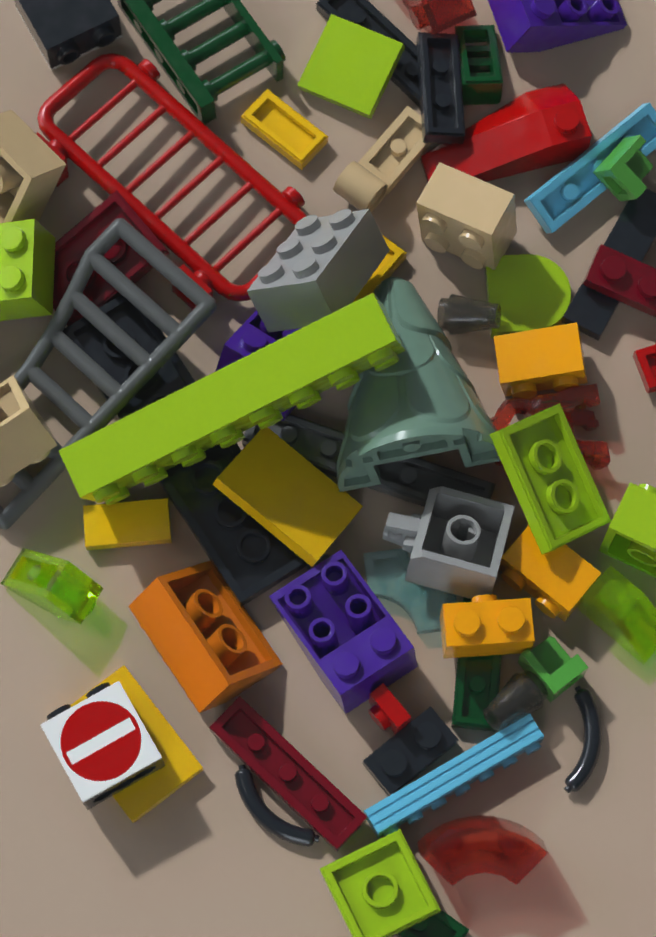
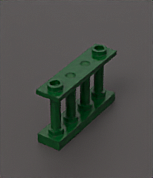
[117,0,286,125]

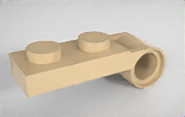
[333,106,432,212]

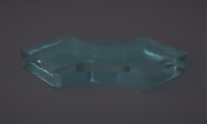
[363,549,457,634]

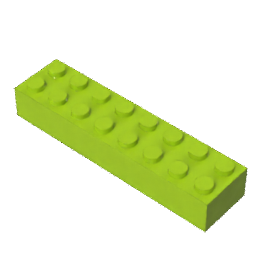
[58,293,406,505]

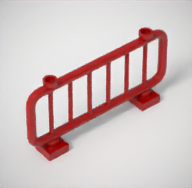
[36,53,307,310]

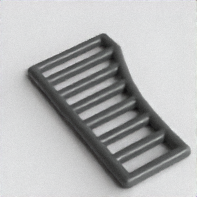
[0,218,217,530]

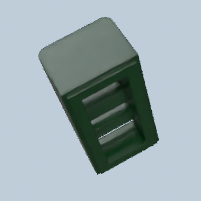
[454,25,503,105]

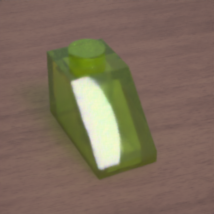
[1,548,103,625]
[578,565,656,665]

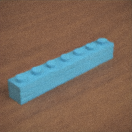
[364,714,544,838]

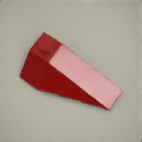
[421,83,592,182]

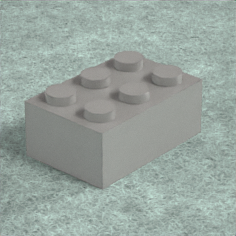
[247,209,390,333]

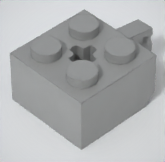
[383,486,515,599]

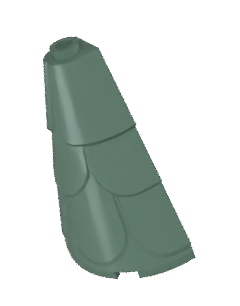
[336,277,501,492]

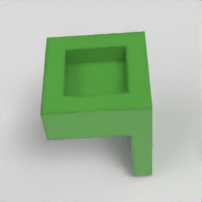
[593,135,653,201]
[518,636,589,703]

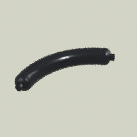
[564,685,602,793]
[235,765,319,847]

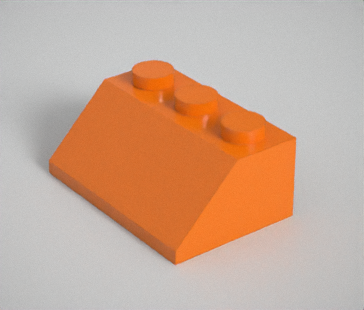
[128,561,283,713]

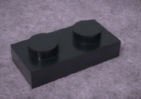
[362,706,459,796]

